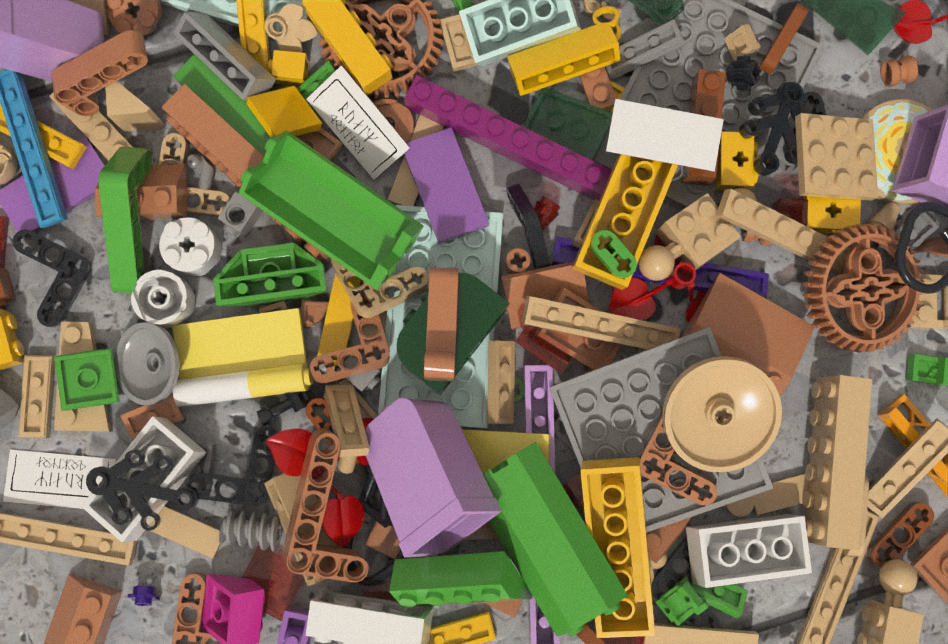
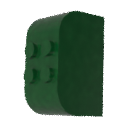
[397,273,510,396]

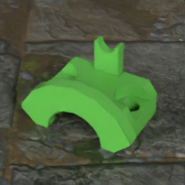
[655,577,709,626]

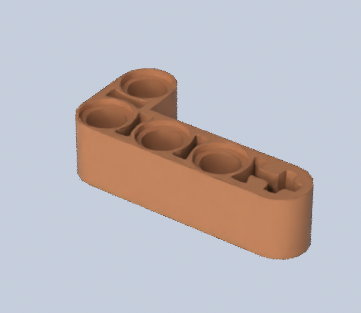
[51,30,148,116]
[424,267,459,381]

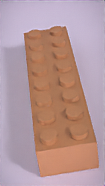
[162,84,331,264]

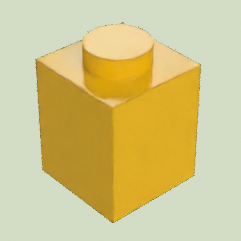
[268,50,310,87]

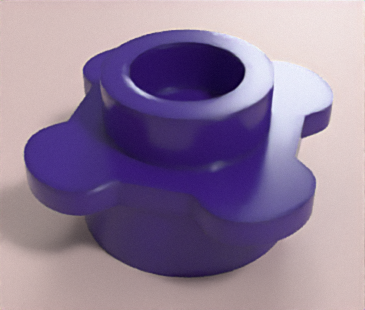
[127,586,160,606]

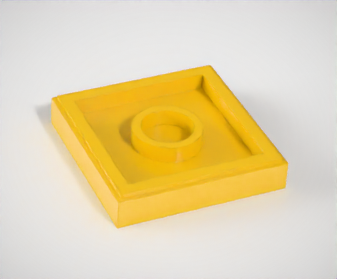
[246,86,322,137]

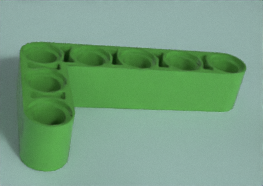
[99,146,152,294]

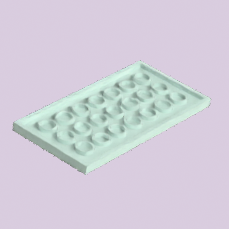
[378,205,503,428]

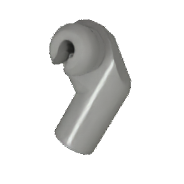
[187,154,214,190]

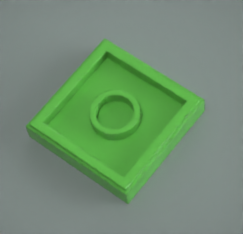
[54,348,120,411]

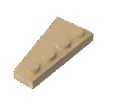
[54,322,112,432]

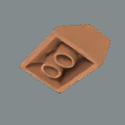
[95,164,187,220]
[43,574,122,644]

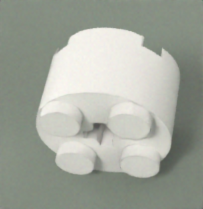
[159,217,222,277]
[131,270,195,328]

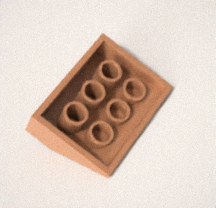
[681,273,814,397]

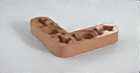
[310,293,390,383]
[640,415,717,506]
[172,572,214,644]

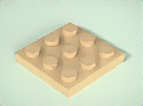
[795,113,878,201]

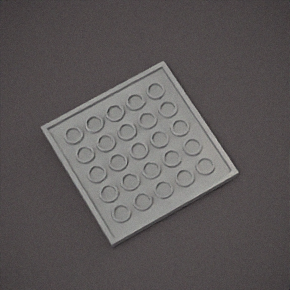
[549,326,774,532]

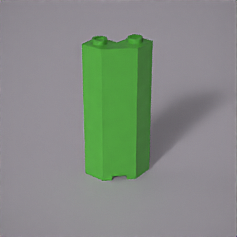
[239,130,424,290]
[483,442,628,637]

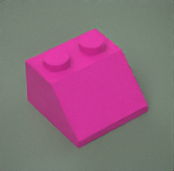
[202,574,265,644]

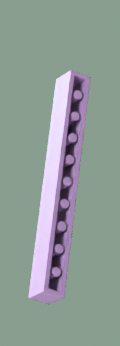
[523,365,560,644]

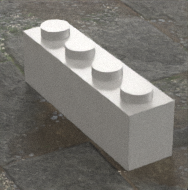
[174,11,276,101]

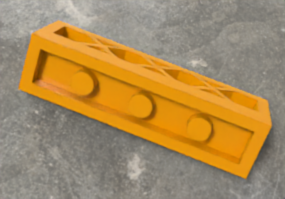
[878,394,948,497]

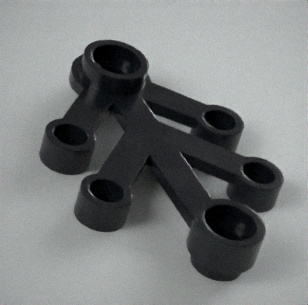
[739,82,804,176]
[86,449,200,531]

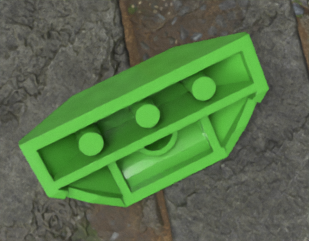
[213,243,327,307]

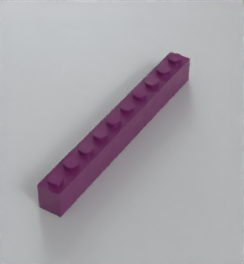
[404,75,612,201]

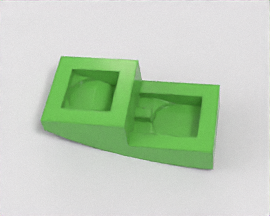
[906,353,948,387]

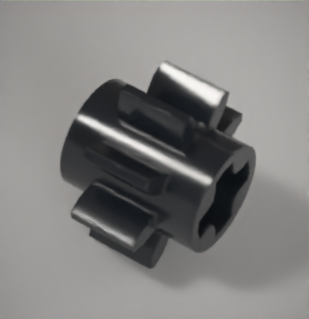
[726,56,760,90]

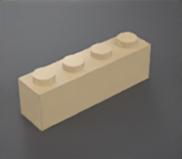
[264,474,337,586]

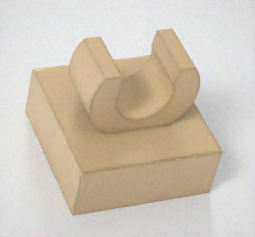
[724,24,761,60]

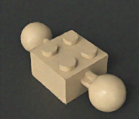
[639,188,758,281]
[857,559,924,644]

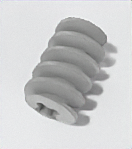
[219,508,282,552]

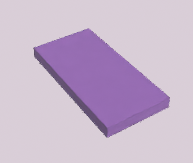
[404,127,489,244]
[0,136,105,239]

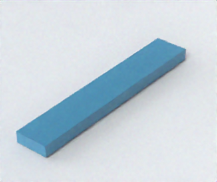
[0,69,68,228]

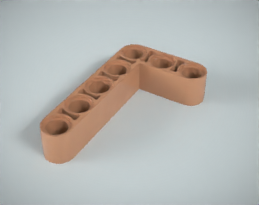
[282,428,369,582]

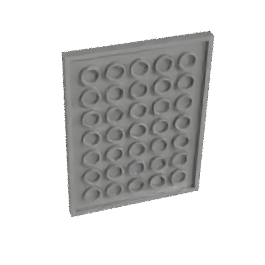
[590,0,824,228]

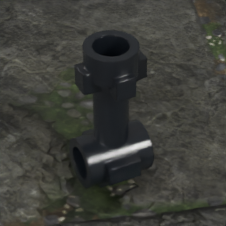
[257,391,309,426]

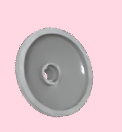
[115,322,180,405]

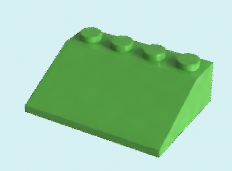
[389,551,532,607]

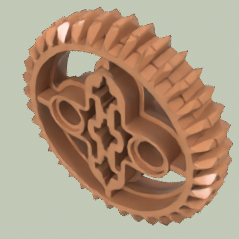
[319,0,443,100]
[802,224,925,353]

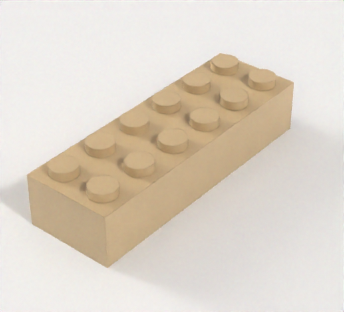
[803,375,872,550]

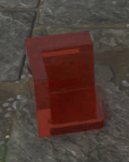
[772,198,808,226]

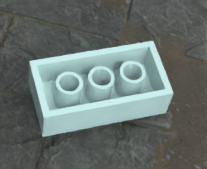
[459,0,581,66]

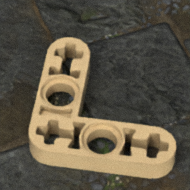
[158,133,231,217]
[331,258,429,318]

